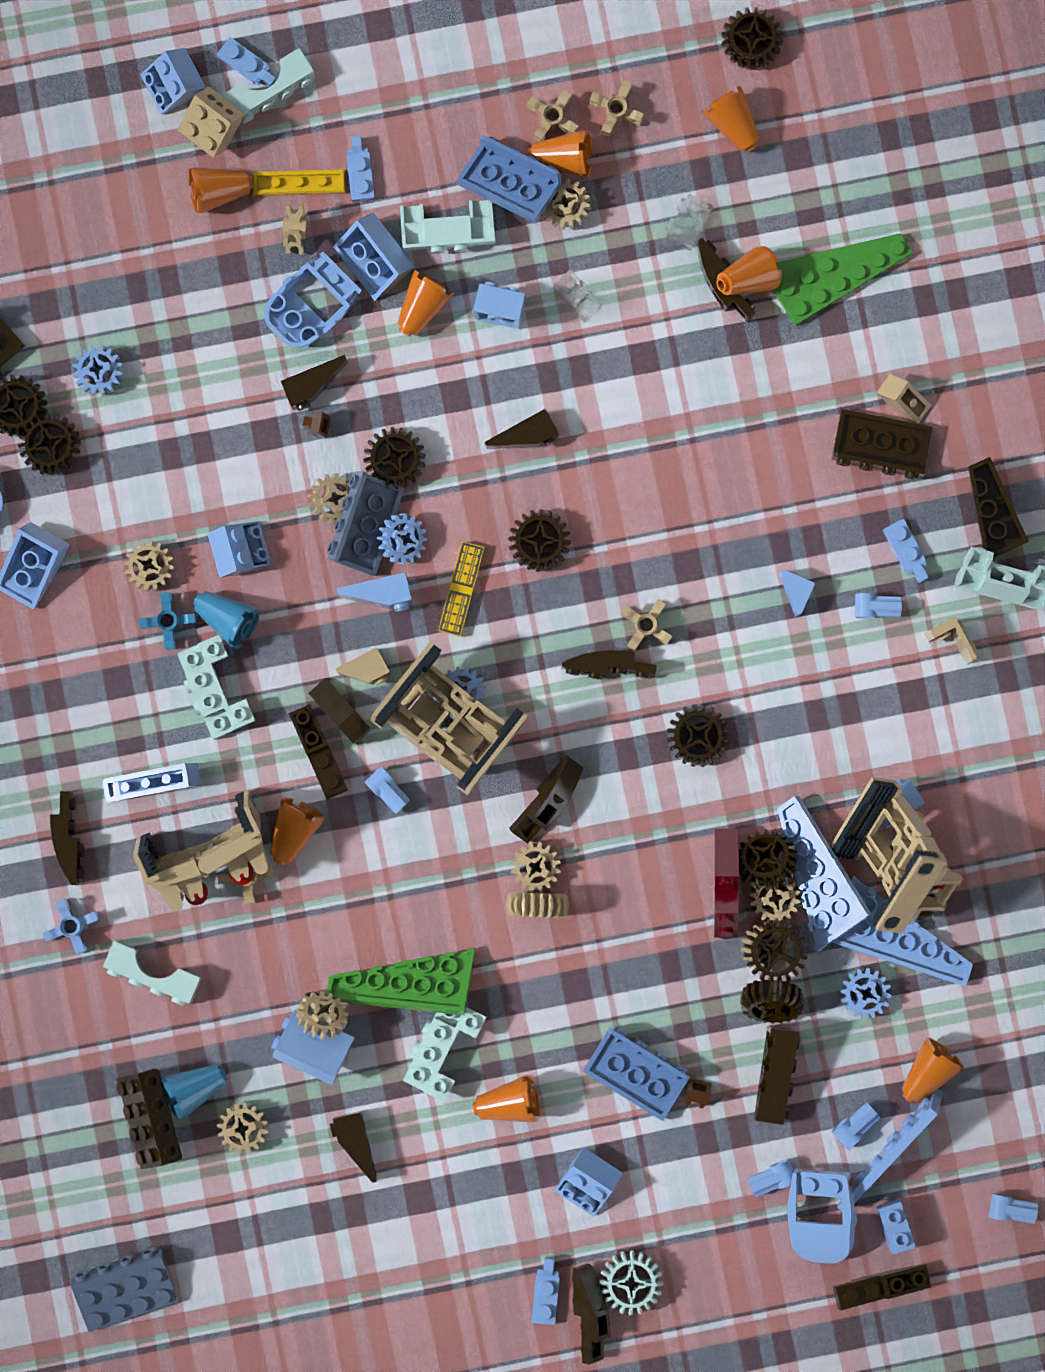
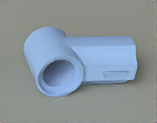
[855,593,902,619]
[364,766,411,814]
[832,1102,880,1150]
[747,1159,794,1197]
[988,1193,1038,1224]

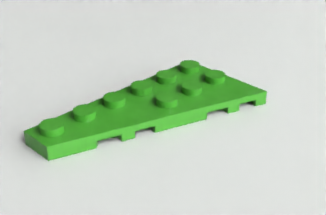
[772,233,913,326]
[326,947,476,1015]

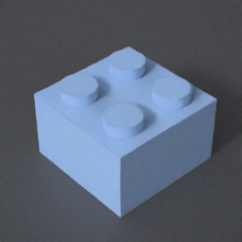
[473,282,525,329]

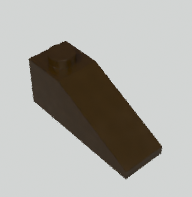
[281,355,348,411]
[484,409,559,449]
[308,678,372,745]
[330,1111,378,1183]

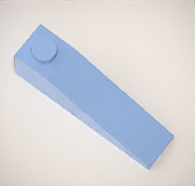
[103,763,201,802]

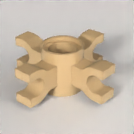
[589,80,644,138]
[527,90,578,142]
[282,201,308,255]
[620,599,672,651]
[217,860,275,904]

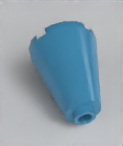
[193,591,260,649]
[161,1065,228,1120]

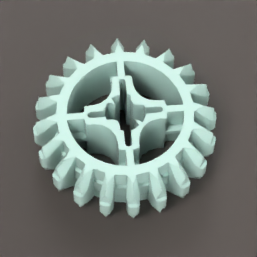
[599,1250,663,1315]

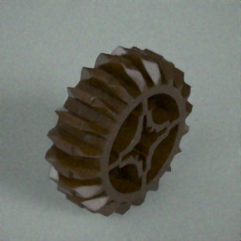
[721,7,783,70]
[0,375,48,437]
[18,413,82,476]
[363,427,426,489]
[508,509,571,572]
[667,704,730,767]
[739,829,799,892]
[744,920,808,981]
[740,978,804,1024]

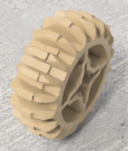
[506,893,569,918]

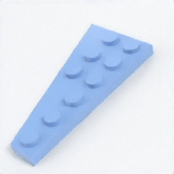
[778,796,872,952]
[832,876,973,987]
[838,1089,943,1212]

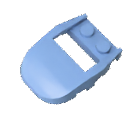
[264,252,362,348]
[787,1169,857,1263]

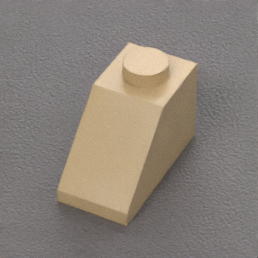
[877,374,931,424]
[336,647,391,685]

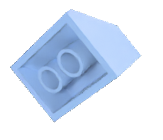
[333,213,415,301]

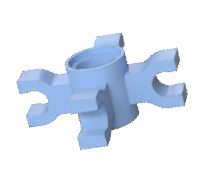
[42,899,100,954]

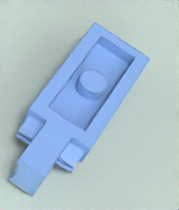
[216,37,276,87]
[346,135,375,202]
[882,519,928,583]
[531,1257,559,1325]

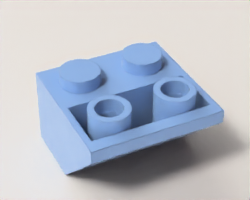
[141,48,206,115]
[207,521,271,578]
[554,1147,623,1217]

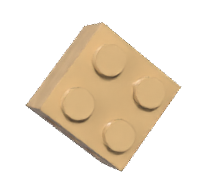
[177,86,245,158]

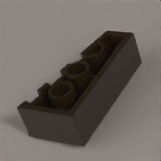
[968,457,1029,558]
[754,1026,800,1125]

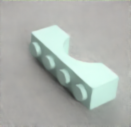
[221,48,315,124]
[103,941,203,1006]

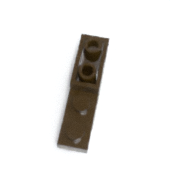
[697,237,756,323]
[561,650,657,680]
[289,704,348,800]
[509,754,584,844]
[50,791,85,885]
[572,1263,611,1365]
[833,1264,931,1310]

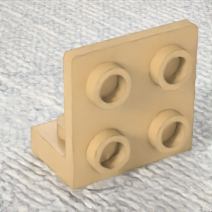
[924,617,978,664]

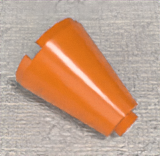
[701,85,760,153]
[528,130,592,177]
[188,167,253,214]
[716,246,782,295]
[397,270,455,337]
[270,797,325,865]
[901,1038,964,1104]
[473,1075,540,1122]

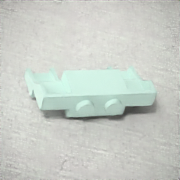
[400,200,495,254]
[954,546,1045,611]
[177,635,255,740]
[403,1007,486,1102]

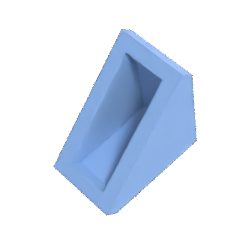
[779,570,815,617]

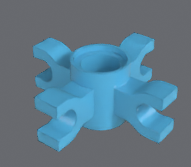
[139,592,197,650]

